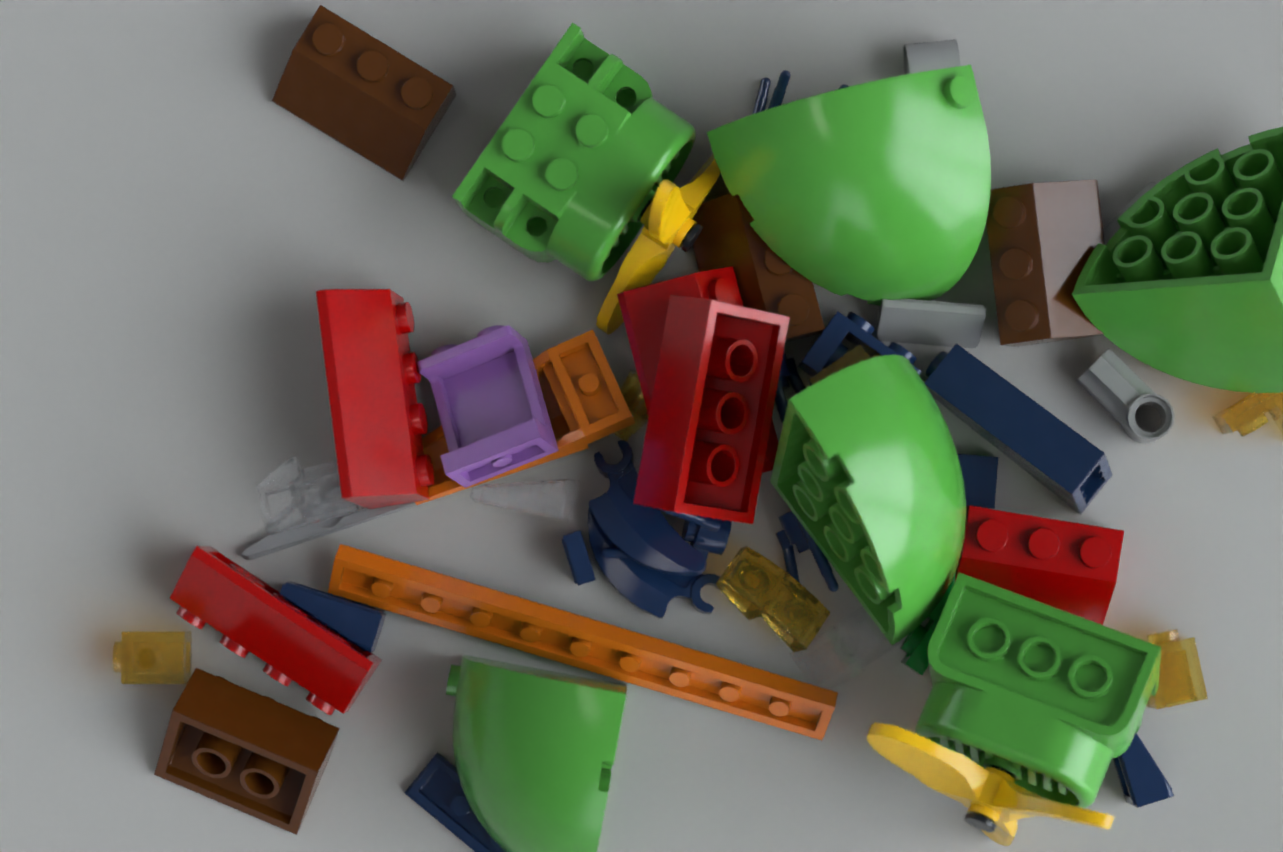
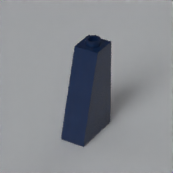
[925,343,1112,515]

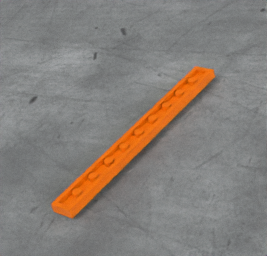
[328,544,838,741]

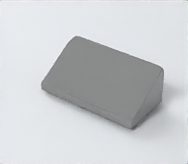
[876,299,986,349]

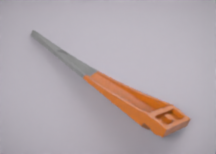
[242,329,635,560]

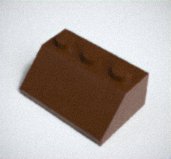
[272,5,457,181]
[986,179,1105,347]
[692,193,825,343]
[154,668,340,835]

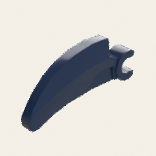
[588,439,707,576]
[587,507,727,619]

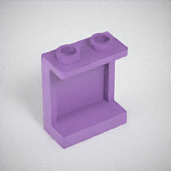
[417,325,559,488]

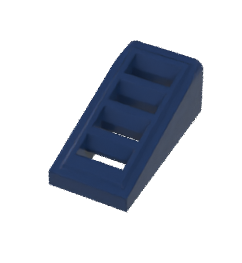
[280,581,386,653]
[1113,733,1174,808]

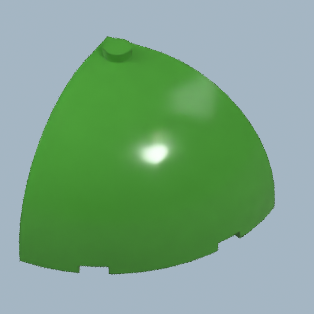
[707,65,991,306]
[1072,127,1283,393]
[770,355,966,645]
[446,655,627,852]

